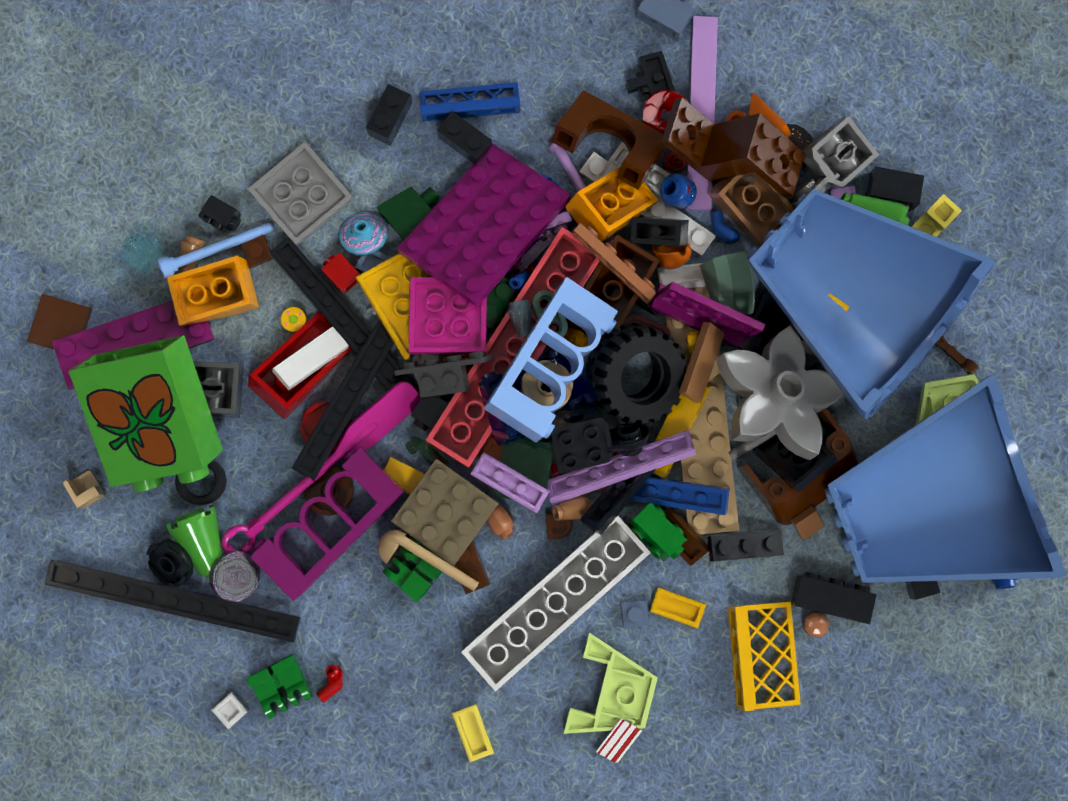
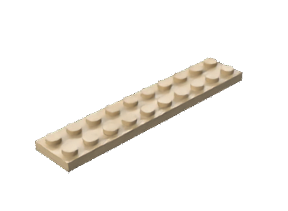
[665,286,739,535]

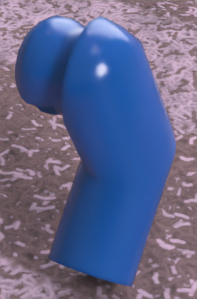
[711,211,740,244]

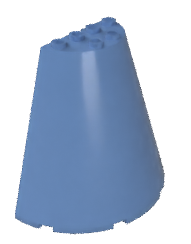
[747,189,996,420]
[825,374,1067,583]

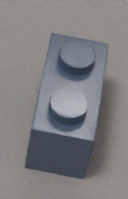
[636,0,695,42]

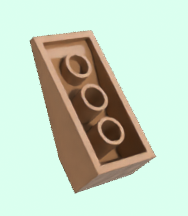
[707,172,795,247]

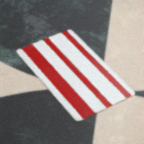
[596,719,642,763]

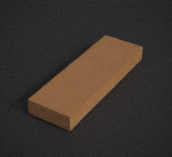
[679,322,725,403]

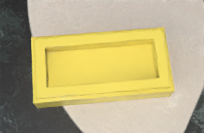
[452,704,494,762]

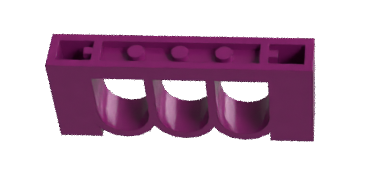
[250,448,406,601]

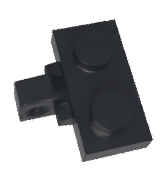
[625,51,675,96]

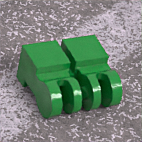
[382,536,448,602]
[246,653,313,719]

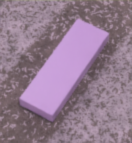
[470,452,550,513]

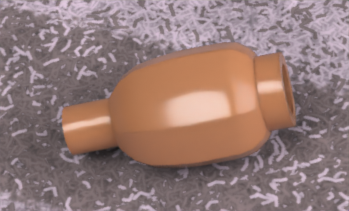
[486,495,515,540]

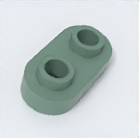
[532,290,568,337]

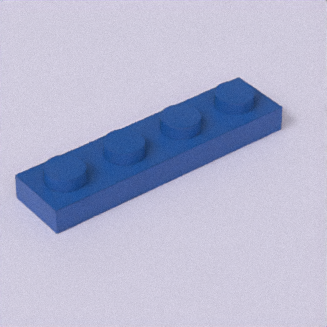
[630,476,730,515]

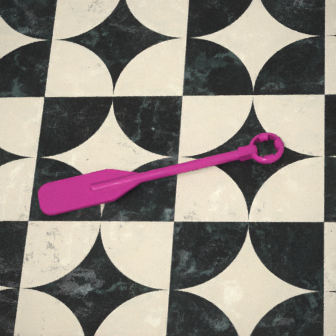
[221,381,421,557]

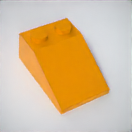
[565,166,659,242]
[167,255,260,326]

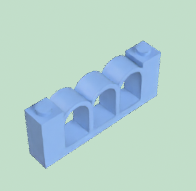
[483,277,618,443]

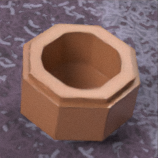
[803,612,829,637]

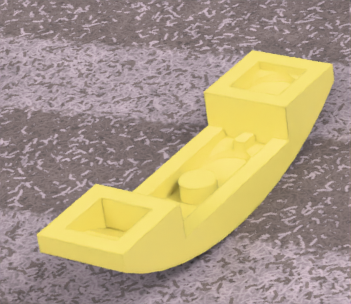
[911,194,962,237]

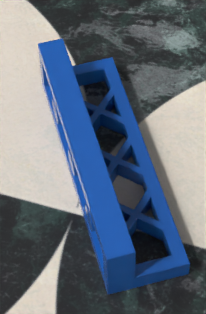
[420,82,520,122]

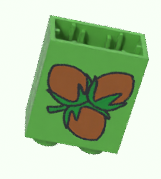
[69,335,223,492]

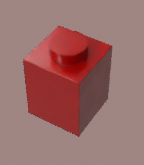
[321,253,360,295]

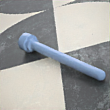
[157,223,274,278]

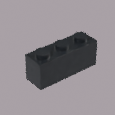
[791,572,877,624]

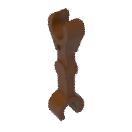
[934,336,978,375]

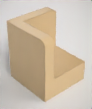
[62,471,106,509]

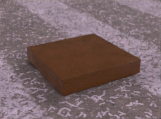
[27,294,92,350]

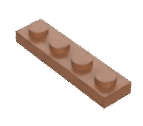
[573,223,656,304]

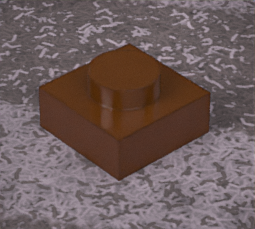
[240,235,273,269]

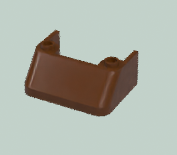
[738,408,859,525]

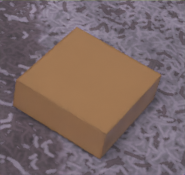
[791,506,824,541]

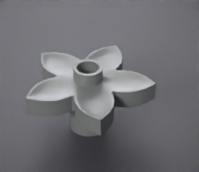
[716,326,843,460]

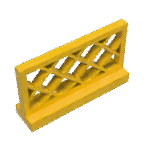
[727,602,801,711]

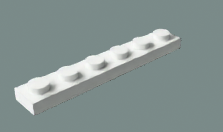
[579,152,716,257]

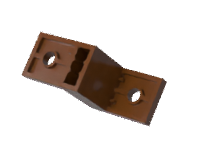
[661,97,805,198]

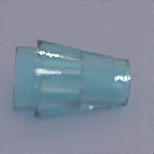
[507,299,532,338]

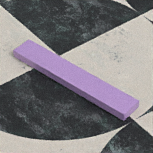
[545,430,696,505]

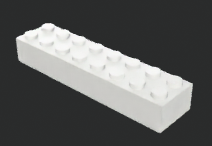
[461,516,651,692]

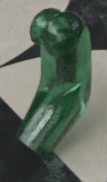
[405,436,450,468]

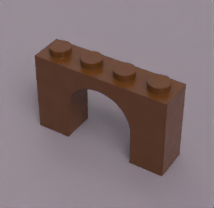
[551,90,666,190]

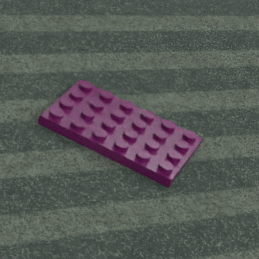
[397,143,571,307]

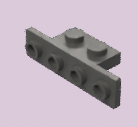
[394,351,494,398]

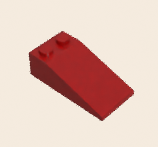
[247,312,351,420]

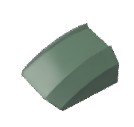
[699,250,755,315]

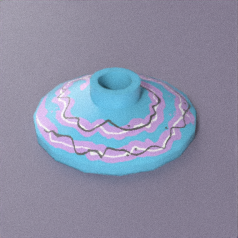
[339,212,388,255]

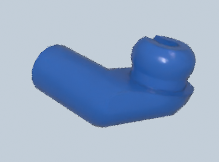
[509,270,530,289]

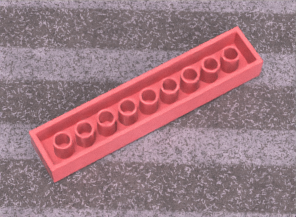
[426,227,600,469]

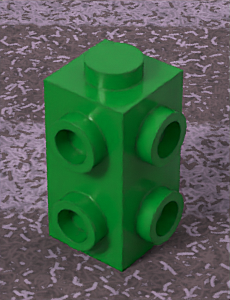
[628,502,687,562]

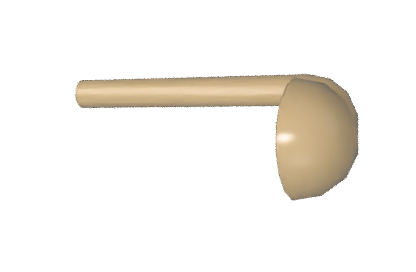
[378,529,479,591]

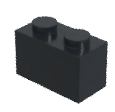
[366,84,412,146]
[437,111,492,164]
[866,166,925,212]
[631,216,689,246]

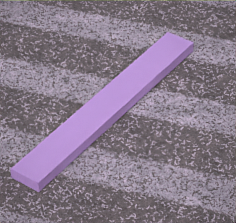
[686,16,718,211]

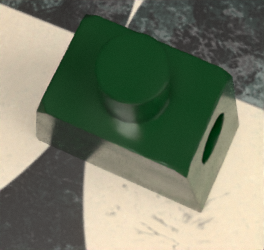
[377,187,439,241]

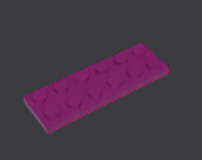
[52,300,215,390]

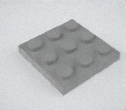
[248,142,354,246]

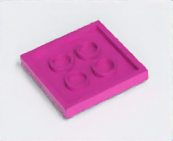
[409,277,487,354]

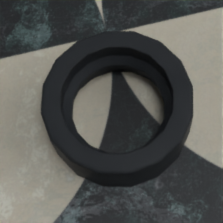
[175,460,227,505]

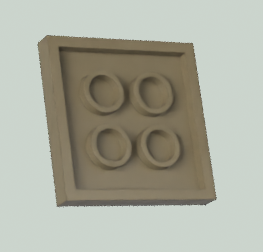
[391,459,499,566]

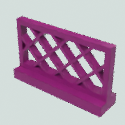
[649,282,765,349]

